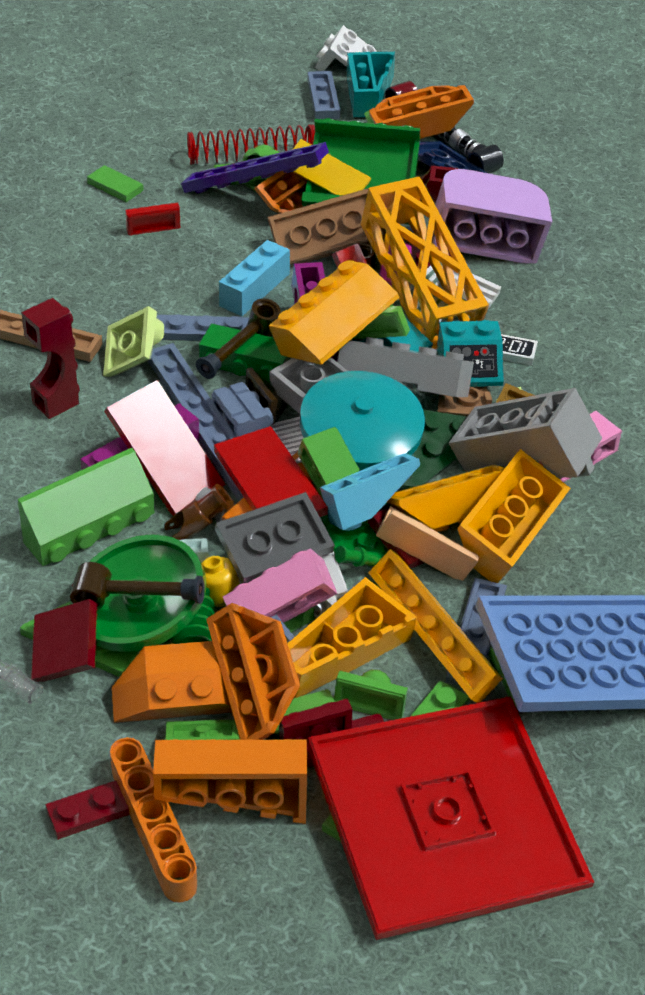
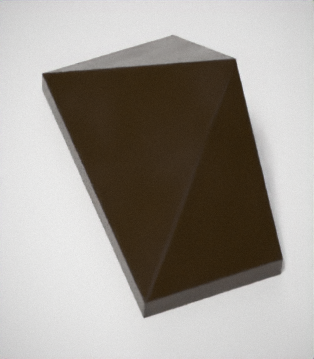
[245,368,287,424]

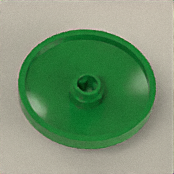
[70,535,206,652]

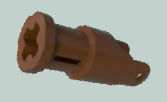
[164,484,234,540]

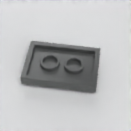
[215,492,335,583]

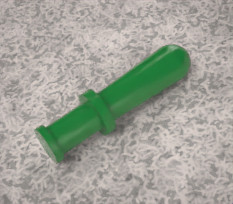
[335,546,386,567]

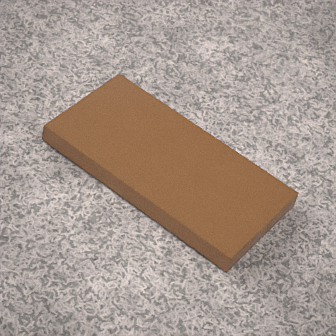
[267,188,386,267]

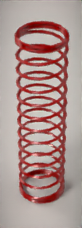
[187,124,315,165]

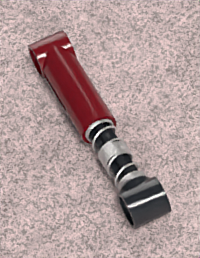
[385,81,504,173]

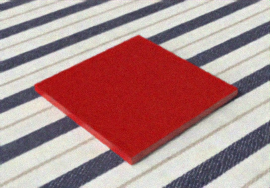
[307,696,594,940]

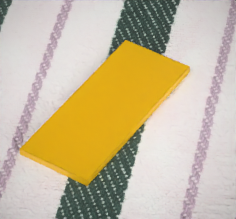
[293,139,371,195]

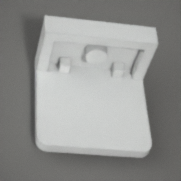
[315,25,377,71]

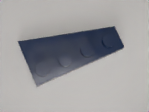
[418,141,489,174]

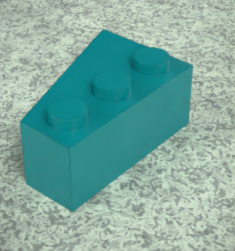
[346,51,395,118]

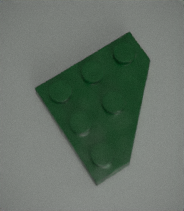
[397,410,467,491]

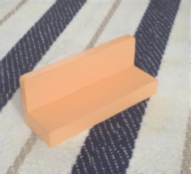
[376,506,479,581]

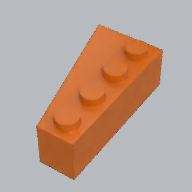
[153,739,307,824]

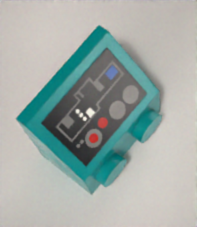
[437,320,504,387]

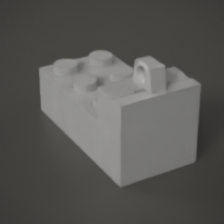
[449,388,602,479]

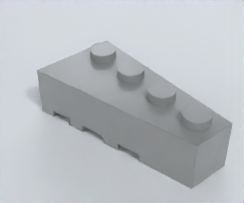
[337,337,474,397]

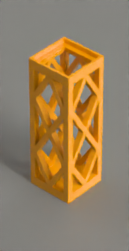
[361,176,489,349]

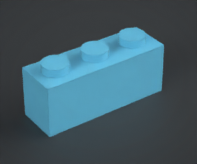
[219,240,290,316]

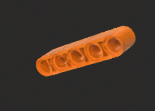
[110,737,197,903]

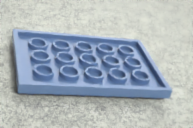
[475,595,645,712]

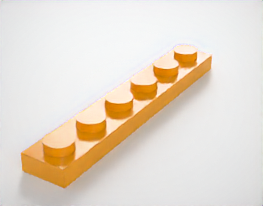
[368,549,503,703]

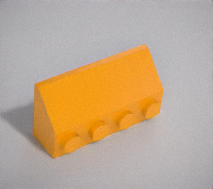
[269,260,399,365]
[457,449,571,583]

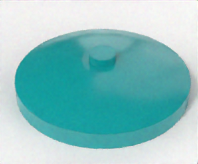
[299,371,425,471]

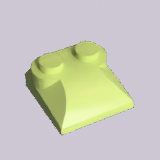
[103,306,164,377]

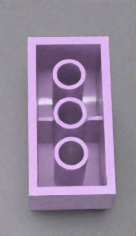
[431,169,552,263]

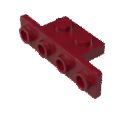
[279,699,384,768]

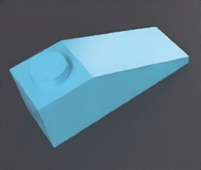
[320,453,420,531]

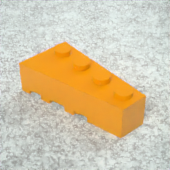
[288,577,417,698]

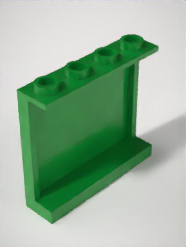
[302,118,420,225]

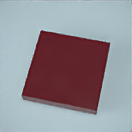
[31,599,97,682]

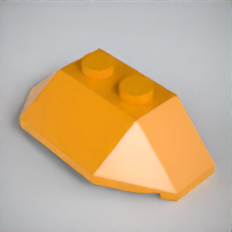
[387,464,505,532]

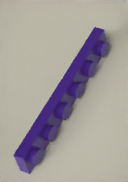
[181,142,329,194]

